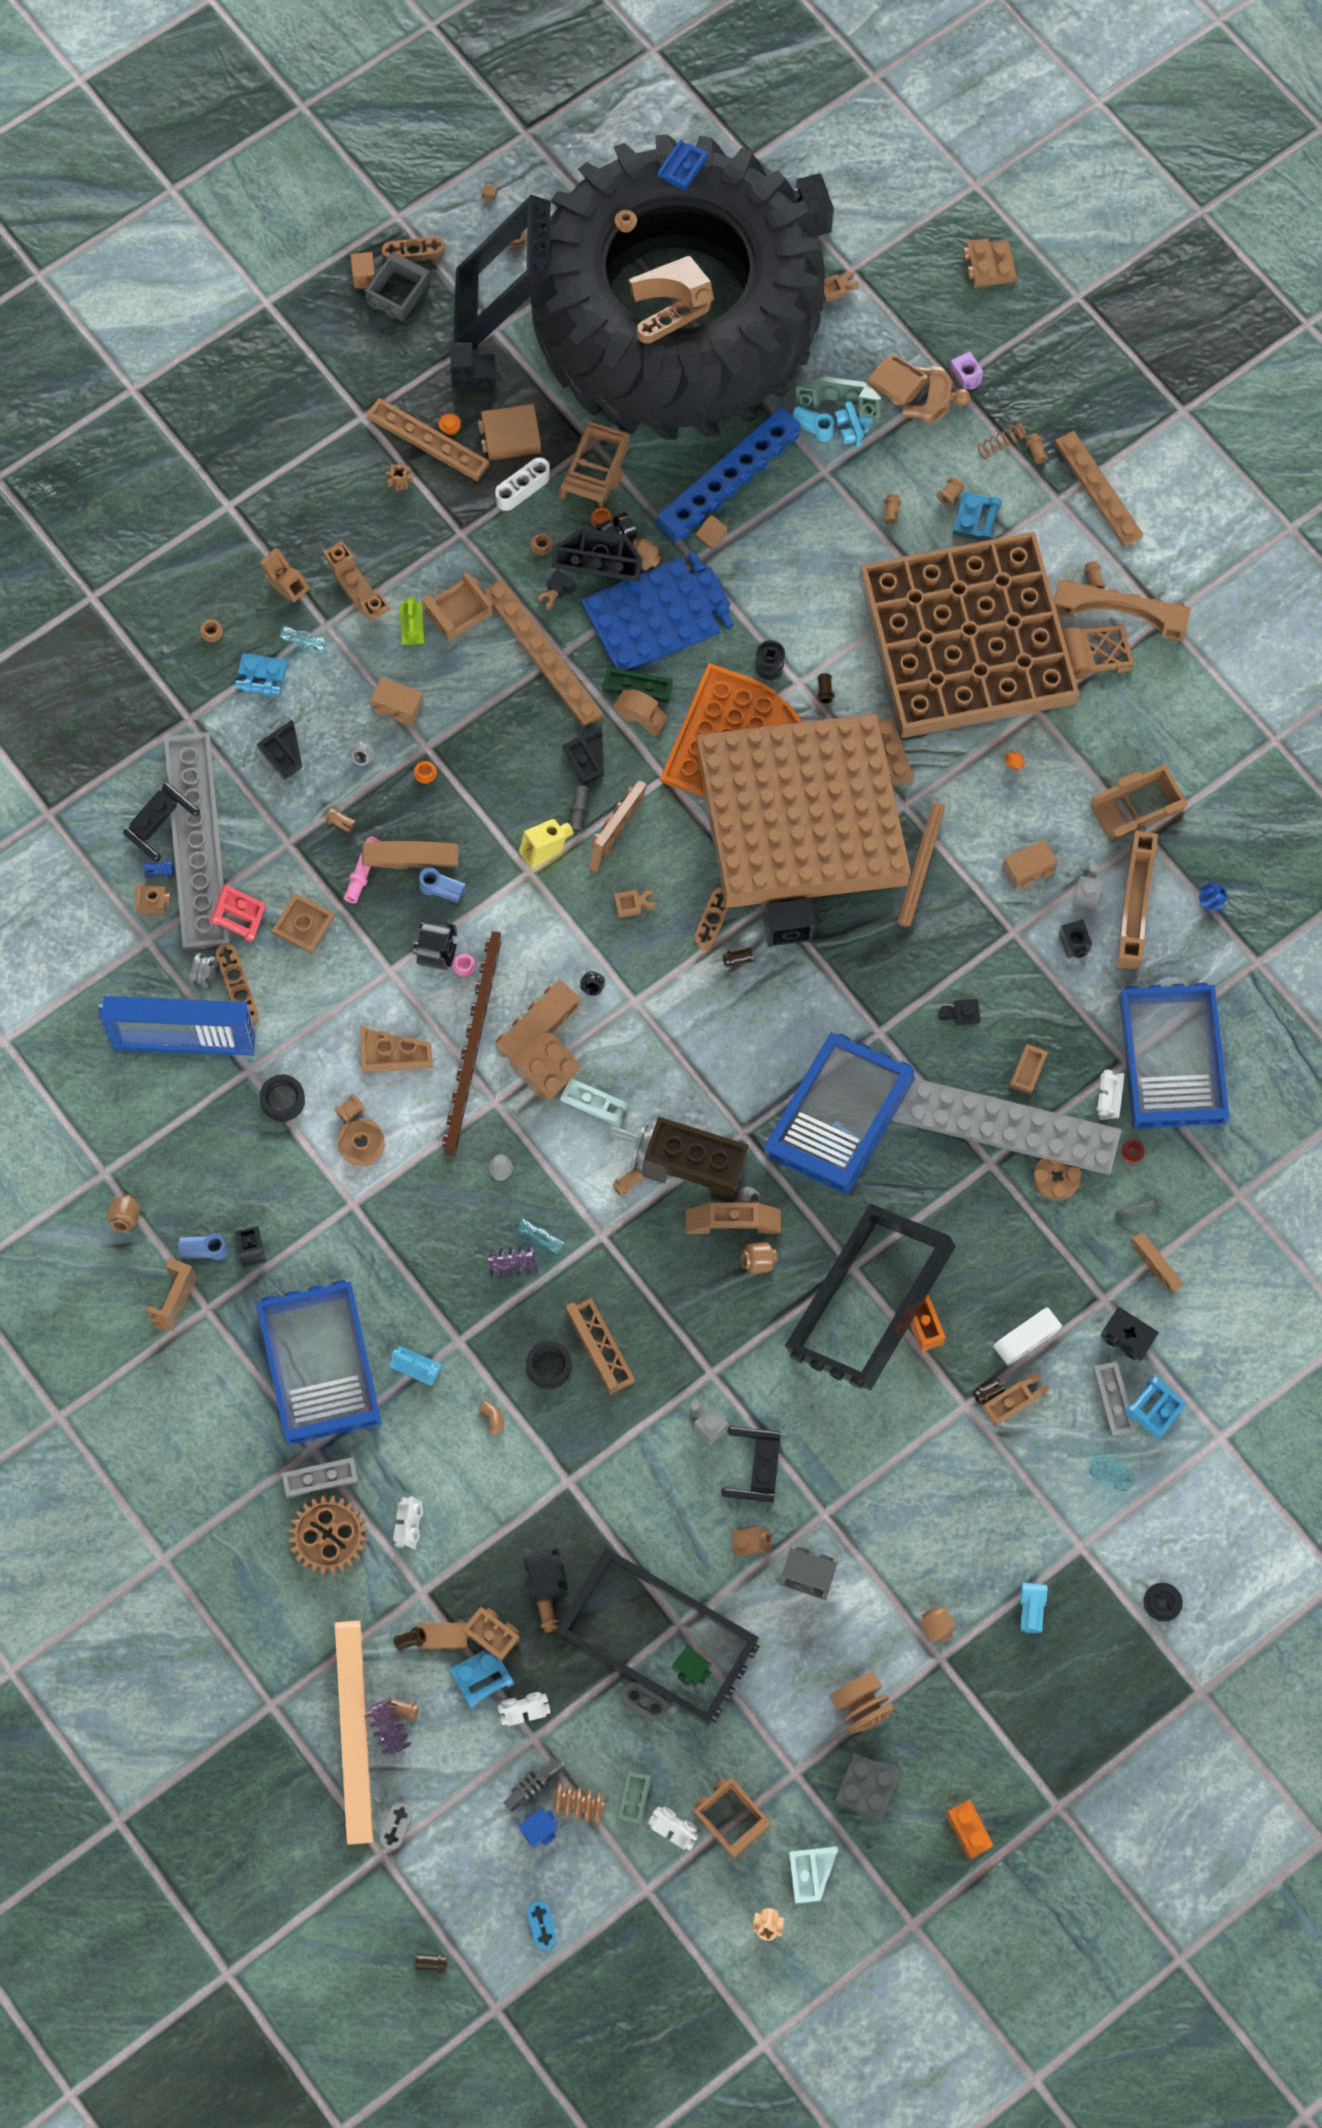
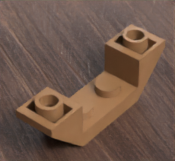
[323,541,391,621]
[686,1203,781,1234]

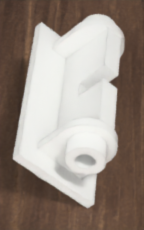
[1096,1070,1125,1120]
[393,1496,423,1550]
[498,1692,550,1726]
[648,1806,701,1850]

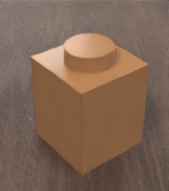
[351,252,375,289]

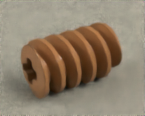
[552,1783,606,1825]

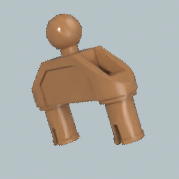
[903,365,970,423]

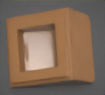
[696,515,727,550]

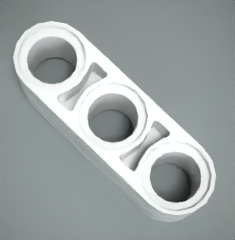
[495,458,550,511]
[993,1307,1063,1366]

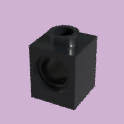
[1059,919,1092,958]

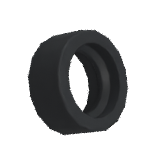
[260,1074,305,1122]
[526,1341,572,1389]

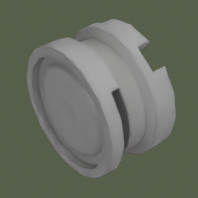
[190,953,218,989]

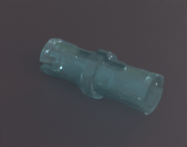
[280,626,327,653]
[517,1219,565,1255]

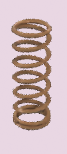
[978,422,1026,459]

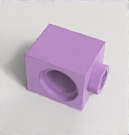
[949,352,983,390]

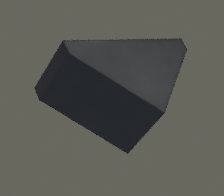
[235,1226,267,1267]

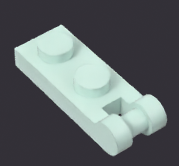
[561,1078,630,1127]

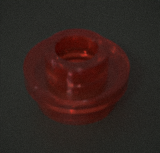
[1121,1139,1145,1163]

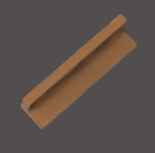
[566,1298,635,1395]

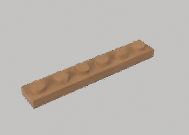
[367,398,490,482]
[1054,431,1143,547]

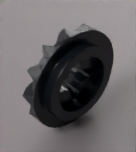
[1143,1582,1183,1622]

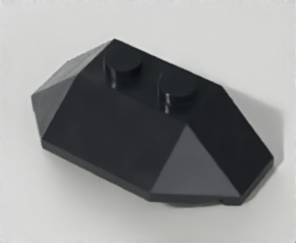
[552,528,643,582]

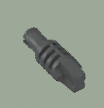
[504,1755,565,1812]

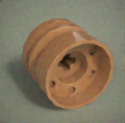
[830,1672,895,1735]

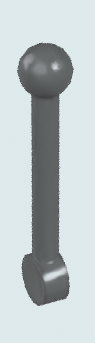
[1115,1197,1163,1218]

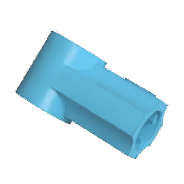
[792,405,834,442]
[1020,1582,1047,1633]

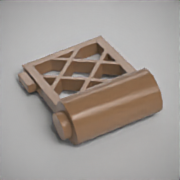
[1062,625,1134,680]

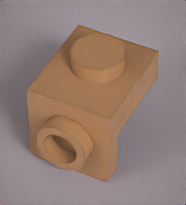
[732,1526,772,1557]

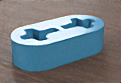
[528,1901,557,1951]

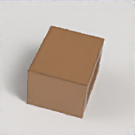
[481,184,497,201]

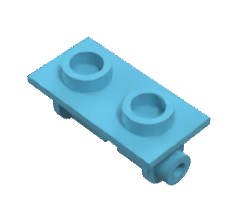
[389,1346,442,1386]

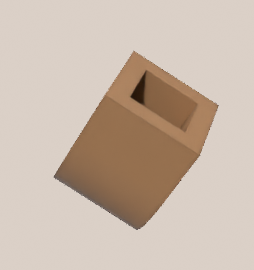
[259,548,310,602]
[612,690,668,735]

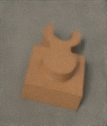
[824,272,859,303]
[614,890,656,918]

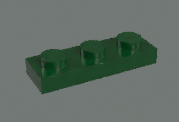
[602,667,673,703]

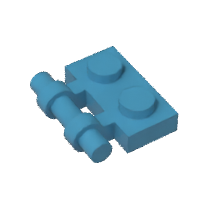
[235,653,287,697]

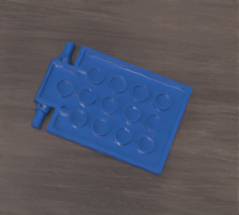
[581,551,734,671]

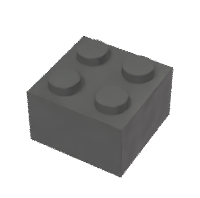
[779,1547,838,1600]
[834,1753,900,1823]

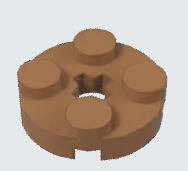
[337,1118,385,1167]
[1033,1158,1081,1200]

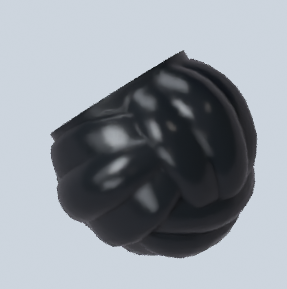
[580,971,605,996]

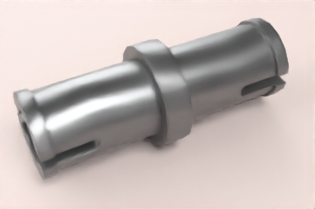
[570,786,589,834]

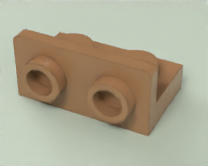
[462,1607,520,1662]

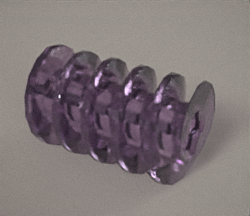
[488,1244,539,1280]
[364,1698,412,1754]

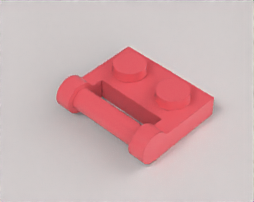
[209,884,266,942]

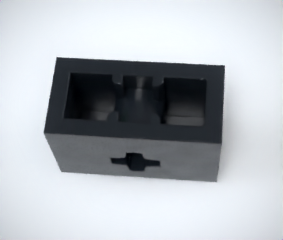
[1100,1306,1159,1361]

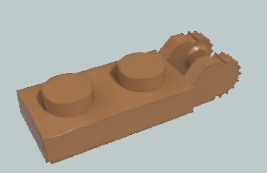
[982,1373,1050,1428]

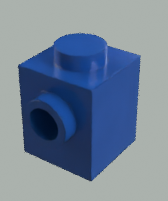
[518,1808,559,1849]

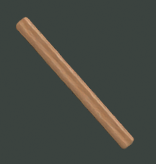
[898,802,945,927]

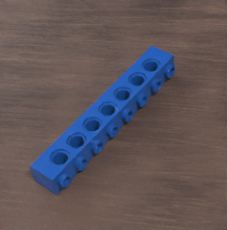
[656,407,801,543]

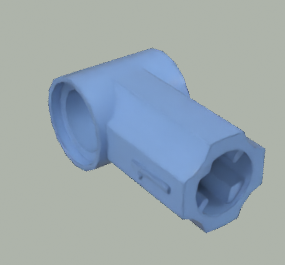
[419,868,465,904]
[178,1234,228,1260]

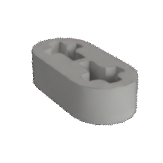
[380,1802,412,1851]

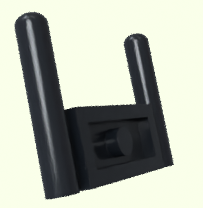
[123,782,200,862]
[721,1426,781,1503]

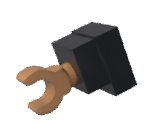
[538,569,576,610]

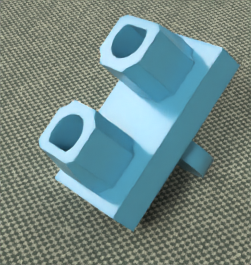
[834,401,873,447]

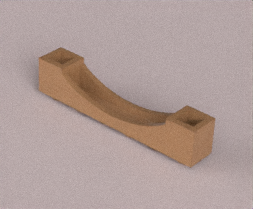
[1054,580,1191,641]
[1116,830,1158,971]

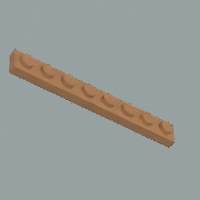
[483,579,603,729]

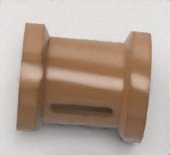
[936,477,965,507]
[334,1094,365,1124]

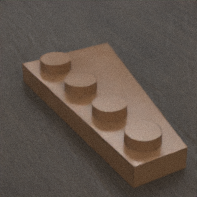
[589,780,647,872]

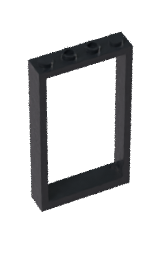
[454,195,551,350]
[785,1204,956,1391]
[555,1548,760,1727]

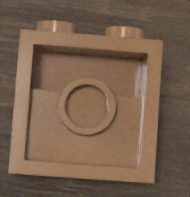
[963,238,1017,287]

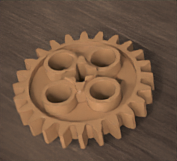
[288,1496,368,1576]

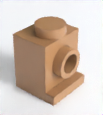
[135,884,171,915]

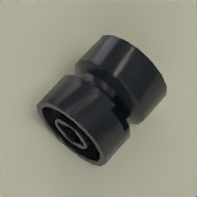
[596,511,637,541]
[755,640,785,680]

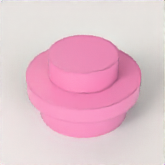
[453,954,476,977]

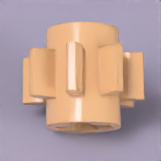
[752,1908,784,1941]

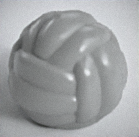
[349,741,375,766]
[487,1154,514,1181]
[735,1186,760,1203]

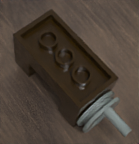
[610,1116,749,1203]

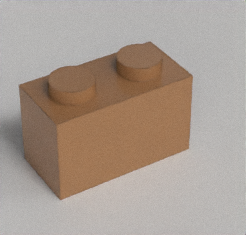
[370,677,423,725]
[1002,839,1058,890]

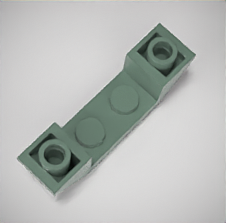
[796,376,881,419]

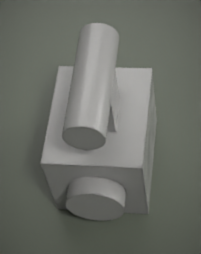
[1073,863,1103,912]
[690,1400,729,1446]

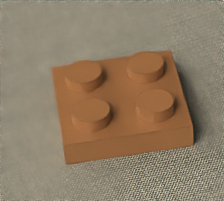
[272,893,335,954]

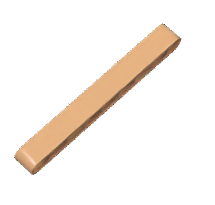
[335,1620,373,1845]

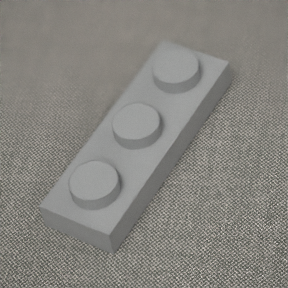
[1093,1361,1136,1437]
[282,1457,359,1498]

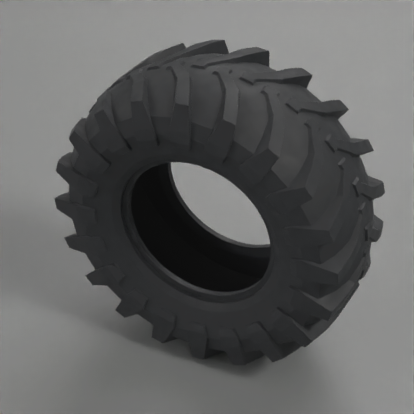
[530,134,825,440]

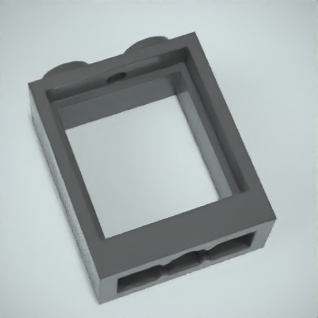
[365,252,431,321]

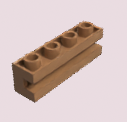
[496,980,581,1064]

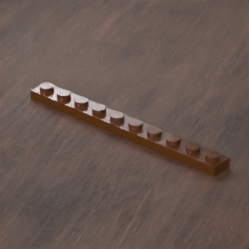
[442,931,502,1157]

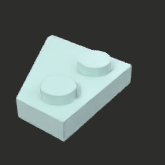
[789,1847,838,1904]

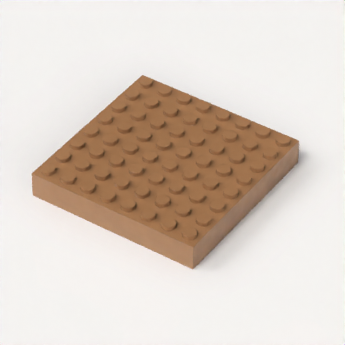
[859,531,1079,739]
[695,714,911,908]

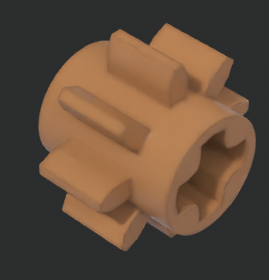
[385,463,413,492]

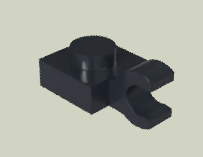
[939,999,981,1025]

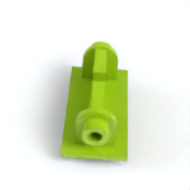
[399,597,424,645]

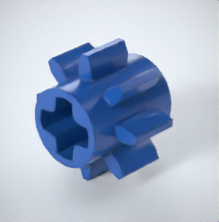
[1199,882,1228,911]

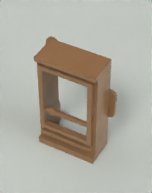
[558,421,629,508]
[1090,764,1188,843]

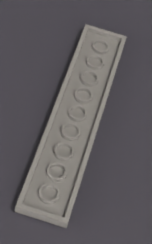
[164,732,230,951]
[886,1074,1122,1175]

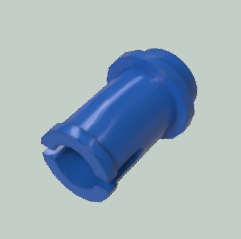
[144,860,174,878]

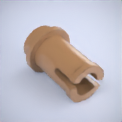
[1026,434,1048,464]
[883,494,901,524]
[1084,561,1105,589]
[325,808,356,833]
[612,1168,643,1196]
[537,1600,560,1633]
[386,1697,419,1721]

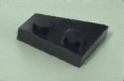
[257,720,302,780]
[562,726,604,785]

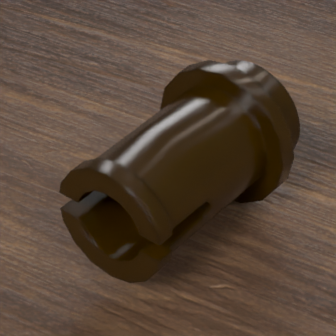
[817,673,835,704]
[722,947,753,968]
[973,1378,1005,1405]
[393,1627,427,1651]
[415,1953,447,1973]

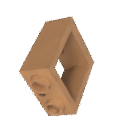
[693,1778,772,1860]

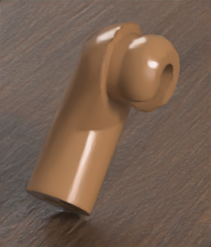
[479,1400,504,1436]

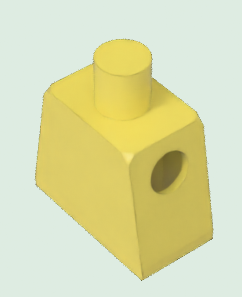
[519,819,573,869]

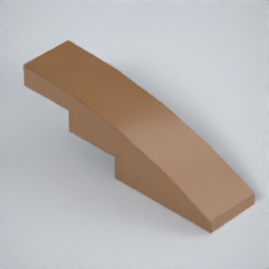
[362,841,458,870]

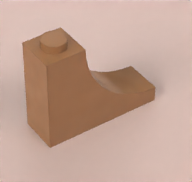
[628,255,714,308]

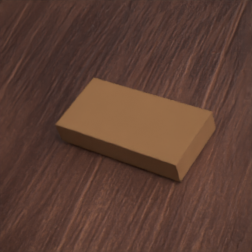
[1009,1044,1048,1095]
[417,1623,467,1649]

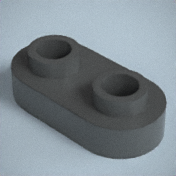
[622,1682,668,1722]

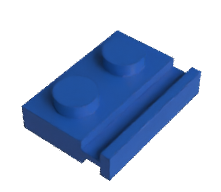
[658,139,708,191]

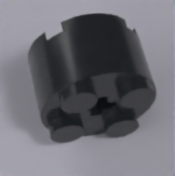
[413,920,457,970]
[523,1548,568,1603]

